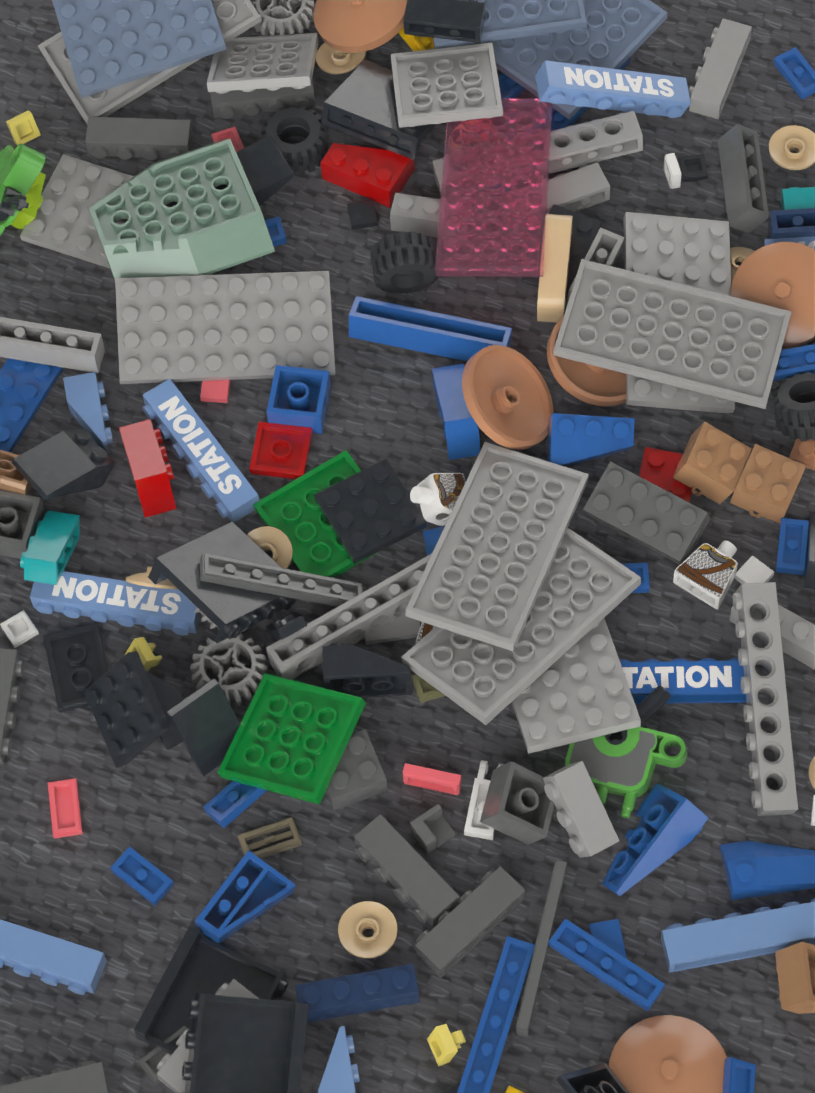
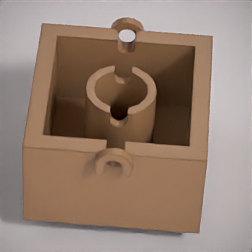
[673,422,752,505]
[730,444,806,523]

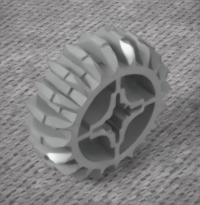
[250,0,315,36]
[190,633,267,706]

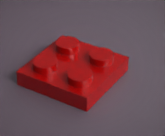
[249,422,313,479]
[639,447,692,503]

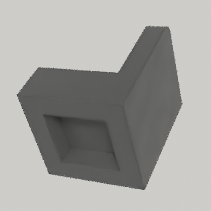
[410,804,455,854]

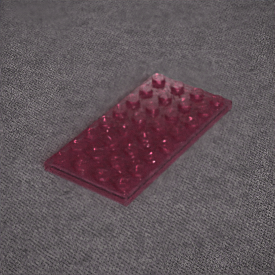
[435,98,553,277]

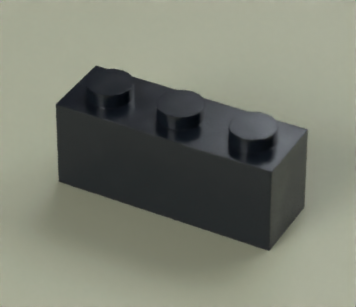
[403,0,485,43]

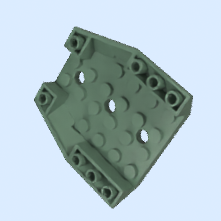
[87,138,275,280]

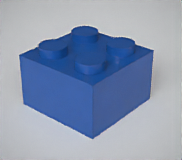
[267,365,331,434]

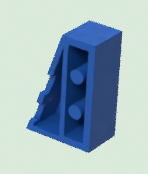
[432,363,481,460]
[547,413,635,467]
[194,850,296,944]

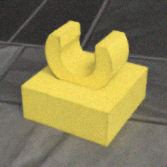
[6,110,41,146]
[125,637,162,672]
[427,1024,466,1066]

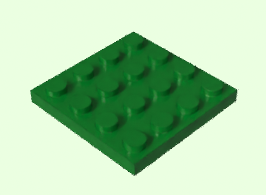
[253,450,378,578]
[217,673,366,805]

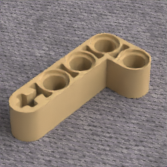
[537,214,573,323]

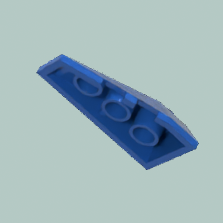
[602,783,709,896]
[719,841,815,901]

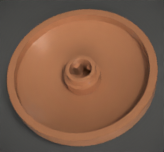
[313,0,407,53]
[730,242,815,348]
[547,316,626,406]
[462,345,554,450]
[609,1015,727,1093]

